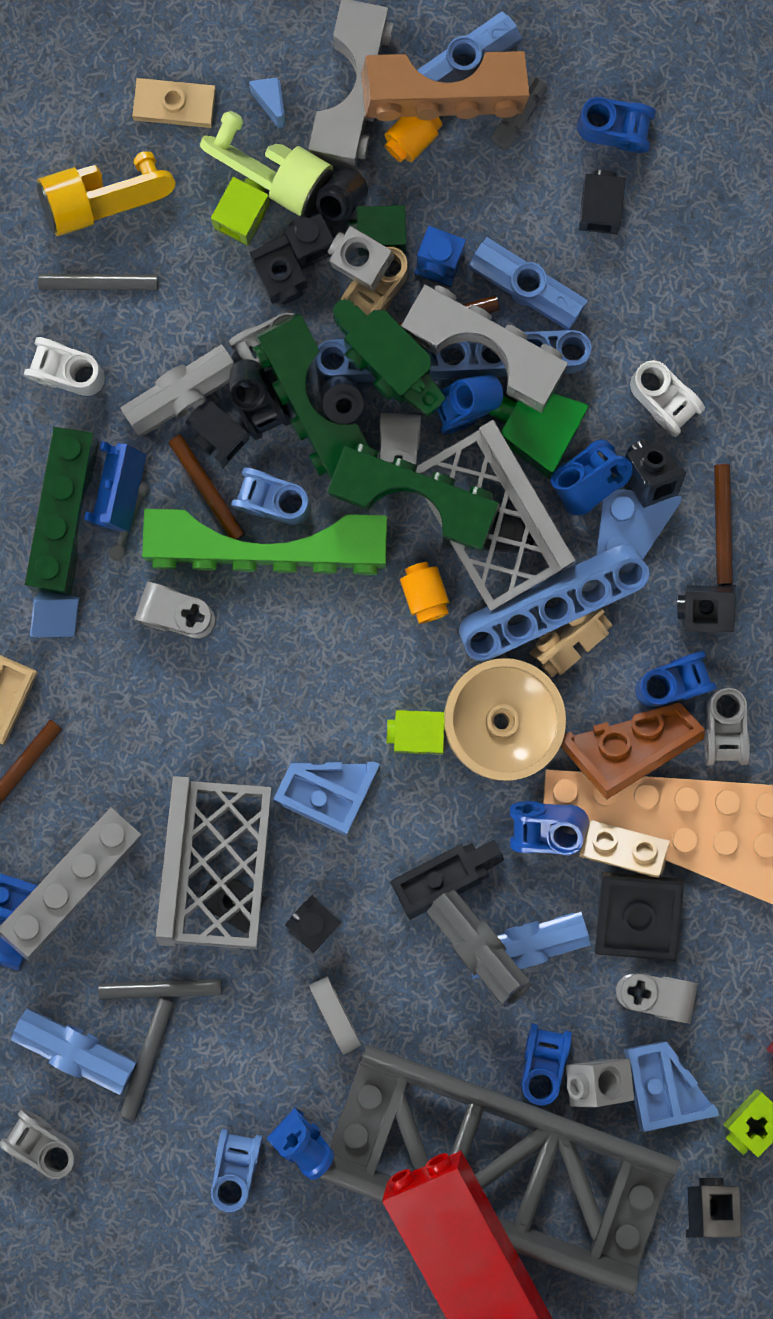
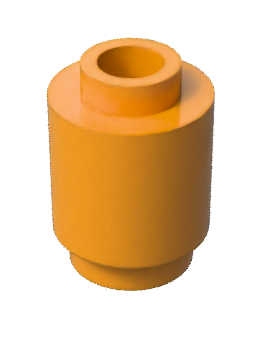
[384,117,443,163]
[400,562,450,624]

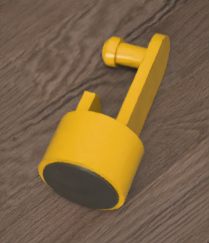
[37,151,176,237]

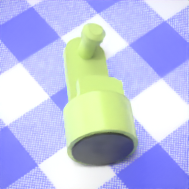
[200,111,333,216]

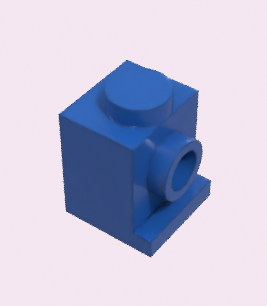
[414,226,466,288]

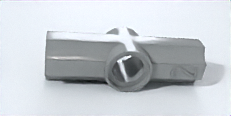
[120,344,235,438]

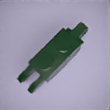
[332,298,445,417]

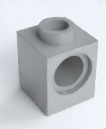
[328,226,394,292]
[566,1059,634,1107]

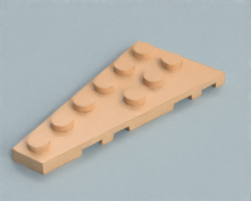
[543,769,773,905]

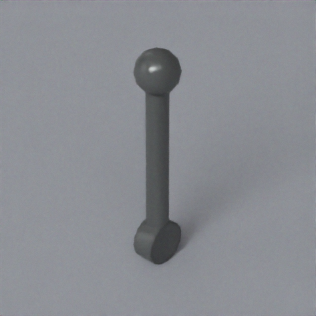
[109,482,150,561]

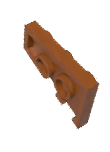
[560,702,705,800]

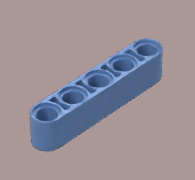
[459,545,649,661]

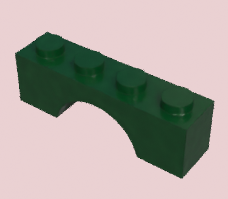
[253,313,369,480]
[24,426,99,596]
[327,443,500,553]

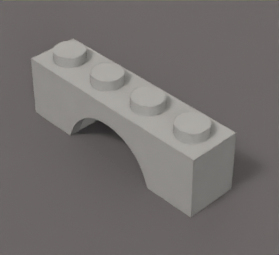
[308,0,394,170]
[401,285,568,413]
[0,807,141,962]

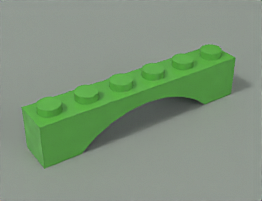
[142,509,387,575]

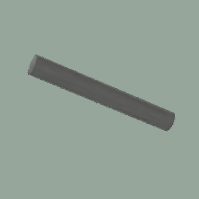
[38,273,158,290]
[98,979,222,999]
[120,997,174,1120]

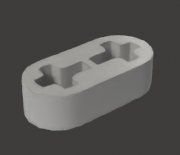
[309,976,362,1055]

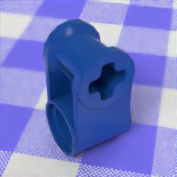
[577,97,656,153]
[437,374,503,435]
[551,439,632,515]
[635,650,718,708]
[510,801,590,855]
[521,1023,572,1106]
[267,1107,334,1180]

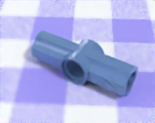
[417,11,522,83]
[468,237,588,330]
[470,912,591,979]
[11,1008,138,1095]

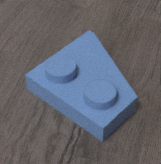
[596,489,681,572]
[273,762,380,836]
[624,1041,719,1132]

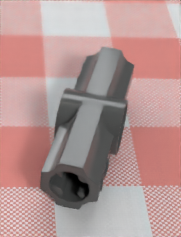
[427,890,532,1008]

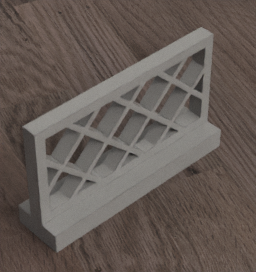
[416,420,575,611]
[156,776,272,950]

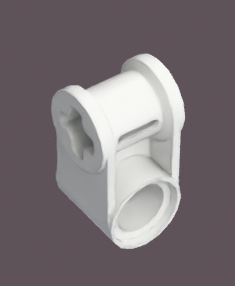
[23,337,105,396]
[630,360,705,437]

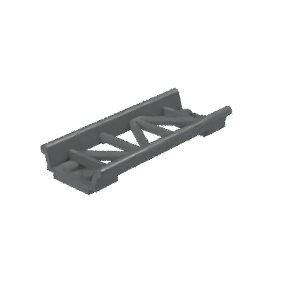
[319,1045,680,1296]

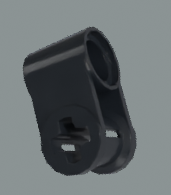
[229,359,292,440]

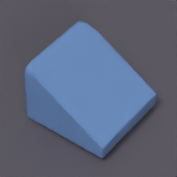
[249,77,286,128]
[30,591,79,638]

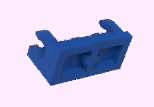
[84,441,147,532]

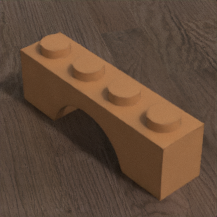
[361,51,530,121]

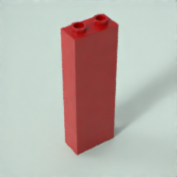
[382,1150,553,1319]

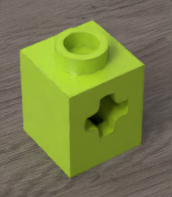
[211,177,270,246]
[386,710,444,755]
[723,1089,773,1157]

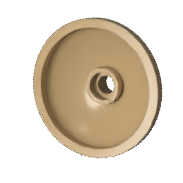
[444,658,566,781]

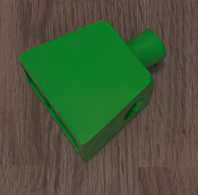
[488,393,588,479]

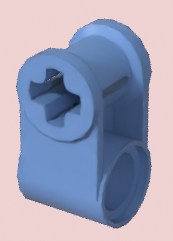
[231,467,311,525]
[211,1128,262,1212]

